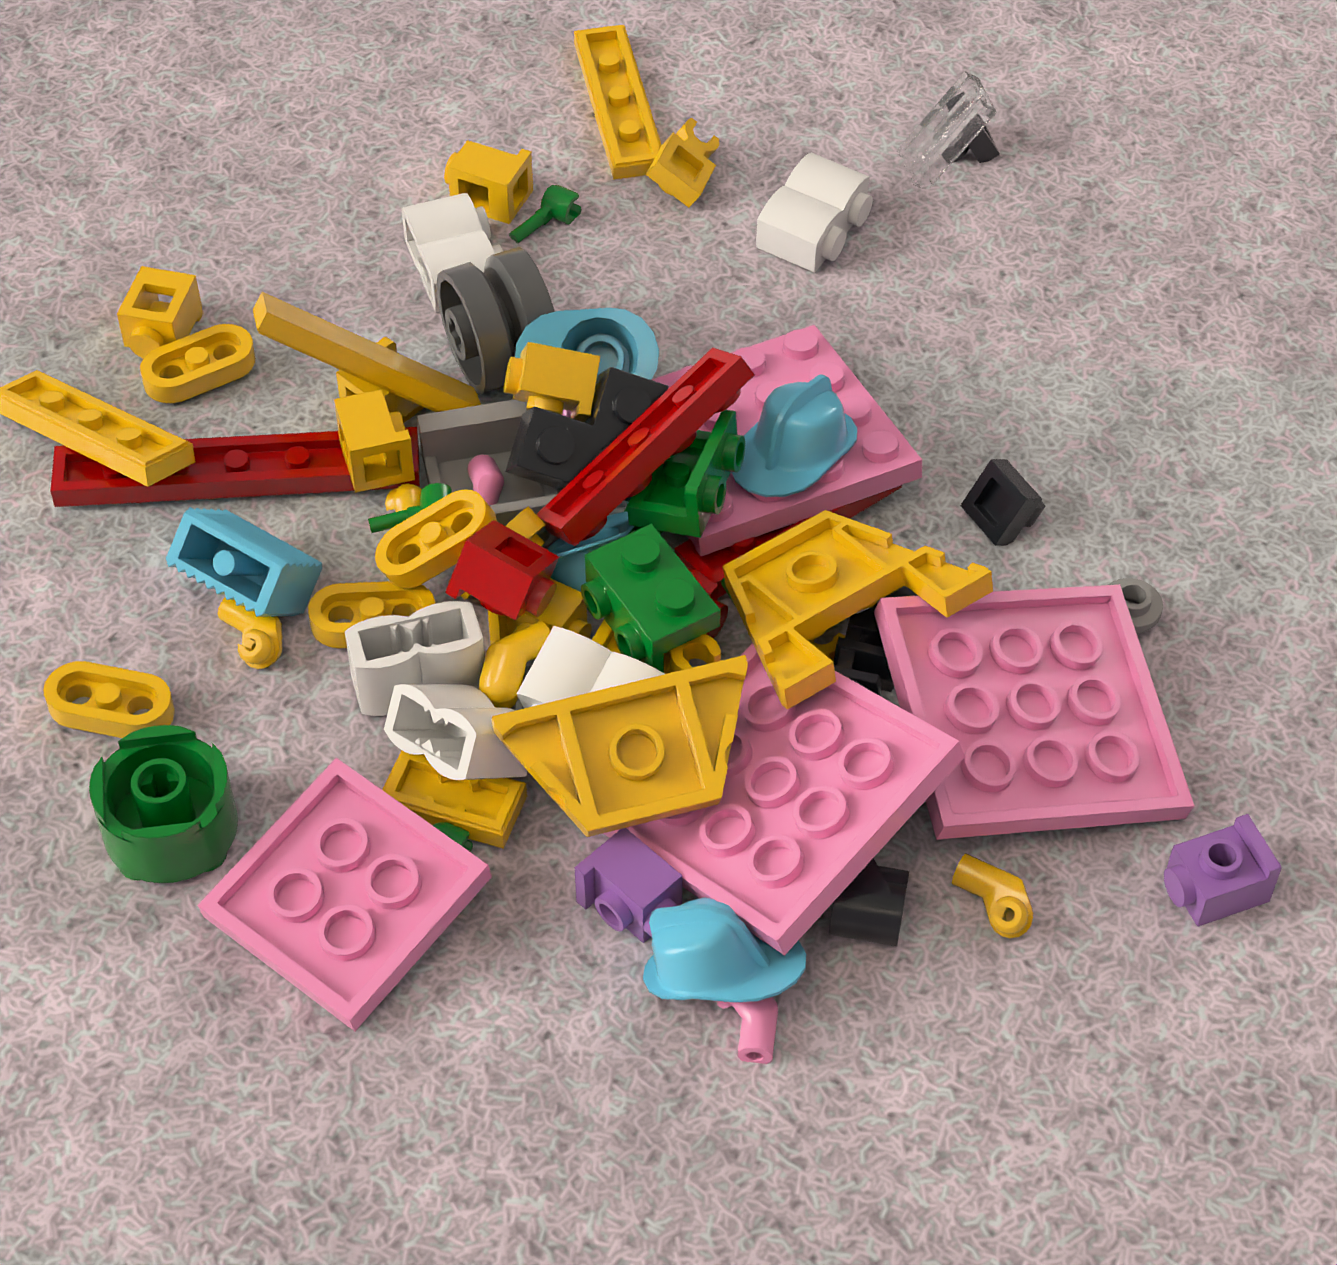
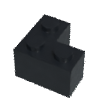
[505,367,669,508]

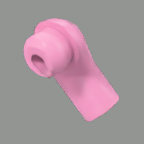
[467,454,504,505]
[712,997,778,1064]

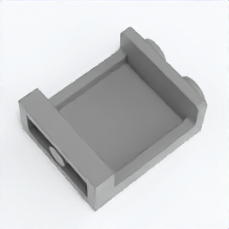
[417,400,559,547]

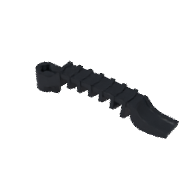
[829,586,918,946]

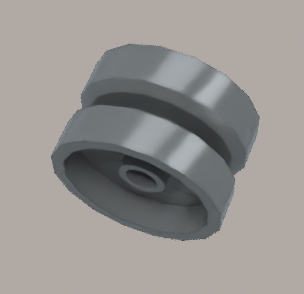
[436,247,555,395]

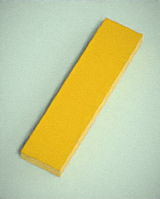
[574,25,662,180]
[253,292,481,412]
[0,370,195,487]

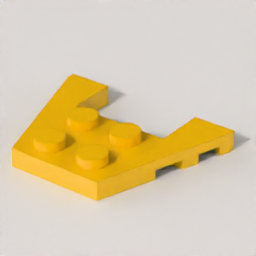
[723,510,993,710]

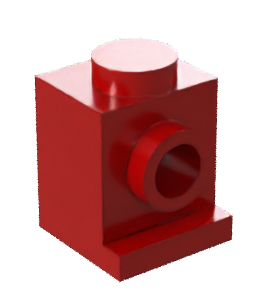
[445,520,559,620]

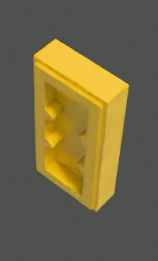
[382,750,527,849]

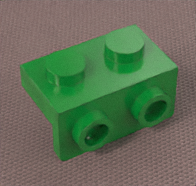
[627,409,745,538]
[581,524,721,673]

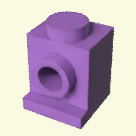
[1164,814,1282,927]
[574,828,682,943]

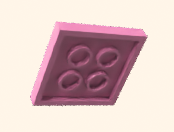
[197,758,492,1031]

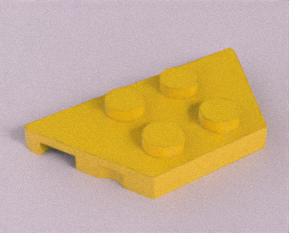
[491,655,748,837]

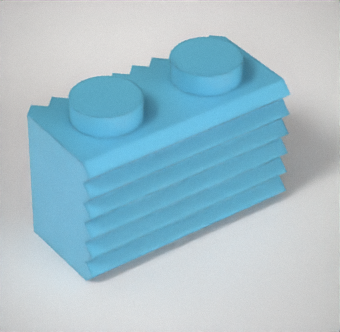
[166,507,322,617]

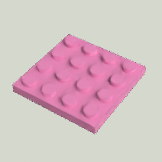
[652,325,922,557]
[874,584,1194,840]
[603,643,965,956]

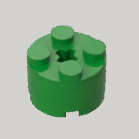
[89,725,238,883]

